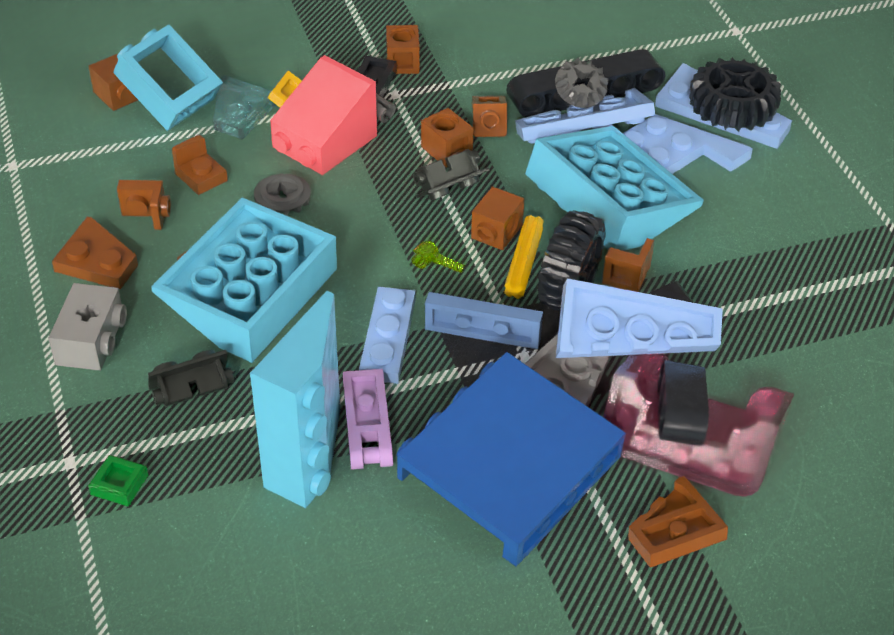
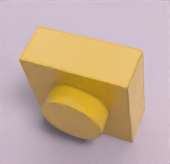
[267,70,301,108]

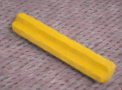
[504,215,544,299]

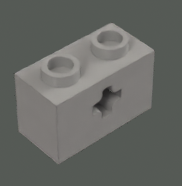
[48,283,127,371]

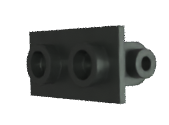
[413,149,489,200]
[148,350,234,407]

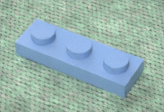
[359,287,415,384]

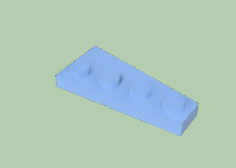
[655,63,792,149]
[515,88,655,144]
[556,278,722,358]

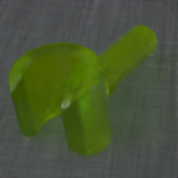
[411,240,465,273]

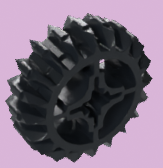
[689,57,781,132]
[537,210,606,311]

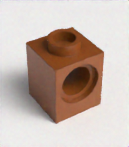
[386,25,419,74]
[421,108,474,167]
[471,186,524,250]

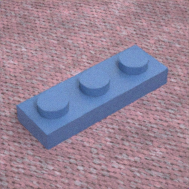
[425,292,543,350]

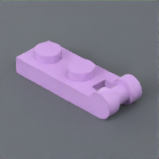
[343,369,393,470]

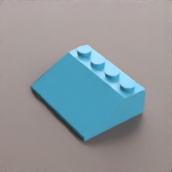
[525,126,704,251]
[151,197,337,363]
[250,291,340,508]

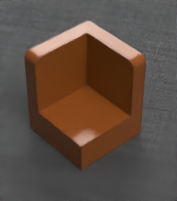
[602,238,654,292]

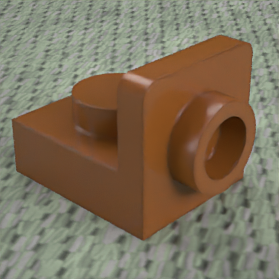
[472,96,507,137]
[172,134,228,195]
[117,180,171,230]

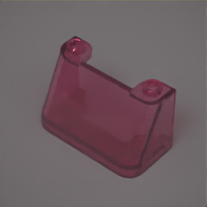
[603,353,794,497]

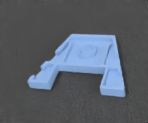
[623,114,753,174]

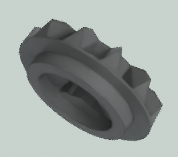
[555,57,608,108]
[254,174,311,216]

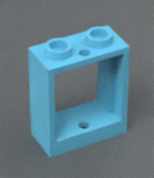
[113,24,223,131]

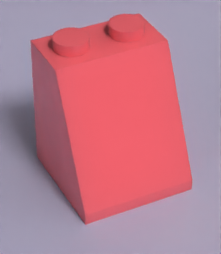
[270,55,377,175]

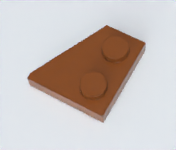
[52,216,138,290]
[628,476,728,568]

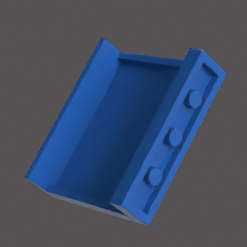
[397,352,626,567]

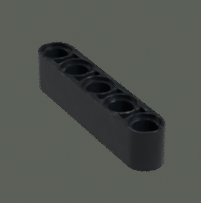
[506,49,666,117]

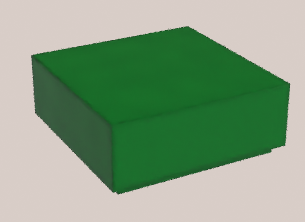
[88,455,148,507]

